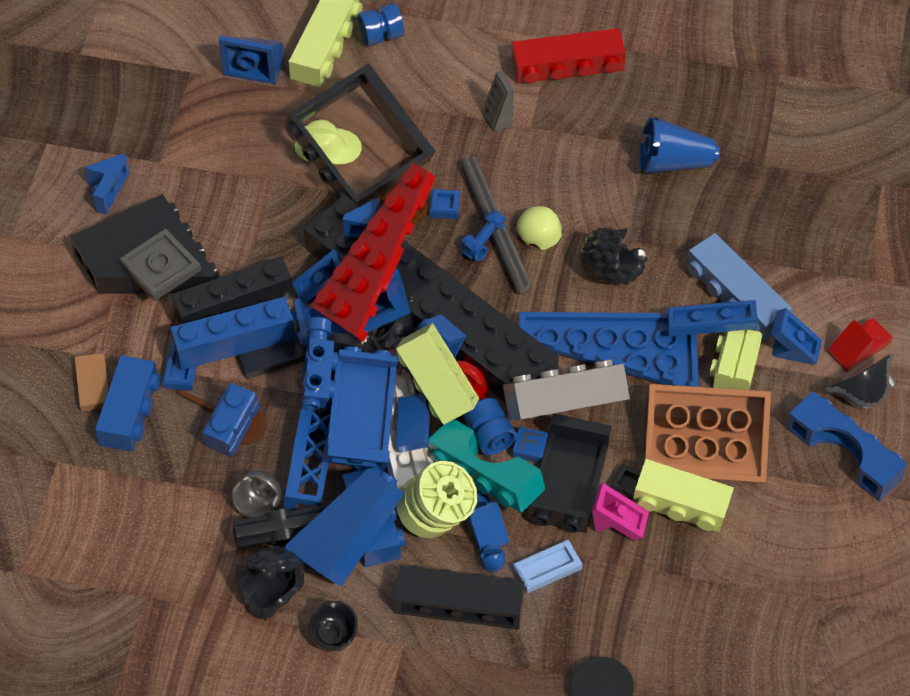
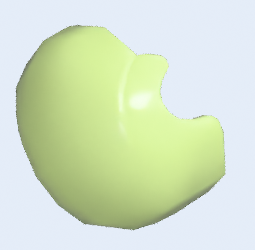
[516,206,562,250]

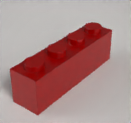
[512,28,626,84]

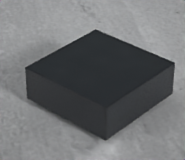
[609,464,641,501]

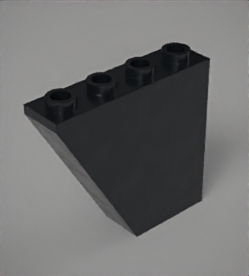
[70,194,220,294]

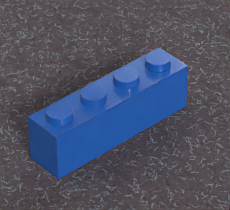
[171,297,295,370]

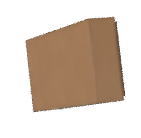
[75,353,109,412]

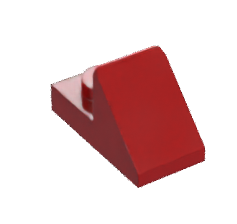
[827,317,893,372]

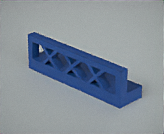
[284,398,332,511]

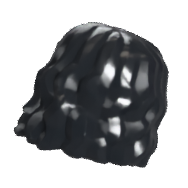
[580,227,648,285]
[234,546,305,621]

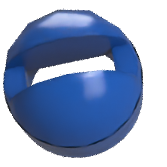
[480,545,505,572]

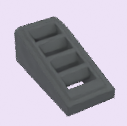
[483,71,514,131]

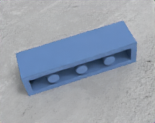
[687,233,793,343]

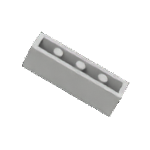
[503,359,630,420]

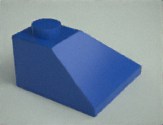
[219,36,284,85]

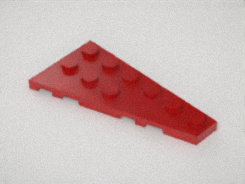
[310,163,436,342]

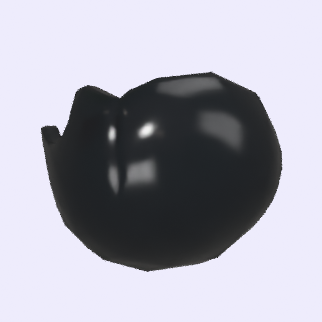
[308,601,358,652]

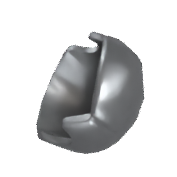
[232,470,282,518]

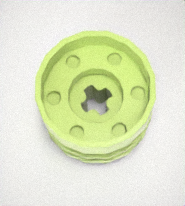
[396,461,477,539]

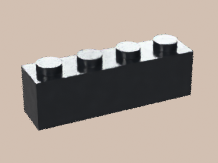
[172,256,294,325]
[394,565,525,630]

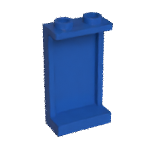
[292,268,411,348]
[325,347,399,470]

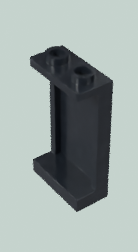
[527,413,612,533]

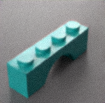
[428,419,545,513]

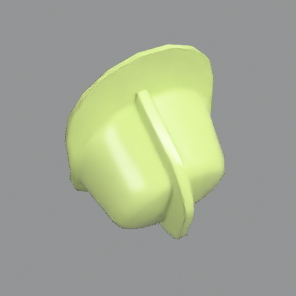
[295,120,362,165]

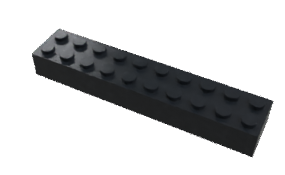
[304,195,559,403]

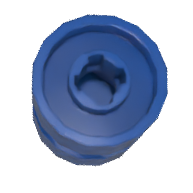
[357,3,405,47]
[464,398,517,455]

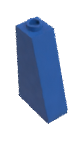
[285,469,404,587]

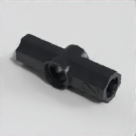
[232,505,325,548]

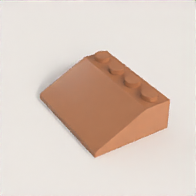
[645,384,771,483]

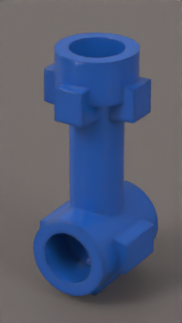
[460,209,507,261]

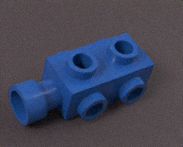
[301,317,338,410]

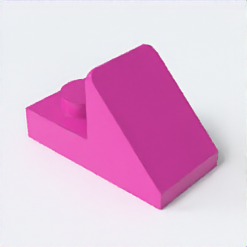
[592,483,649,541]

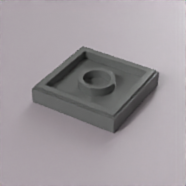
[119,228,201,301]

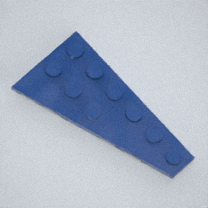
[519,312,699,387]

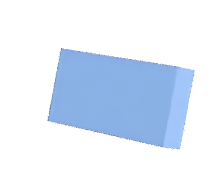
[513,540,583,594]

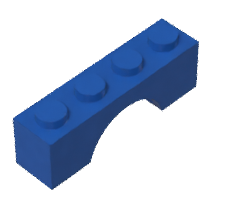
[786,391,907,502]

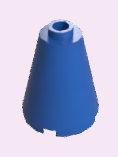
[639,117,720,173]

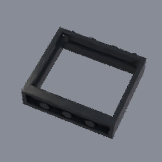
[284,63,435,207]

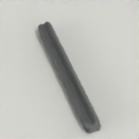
[462,156,531,294]

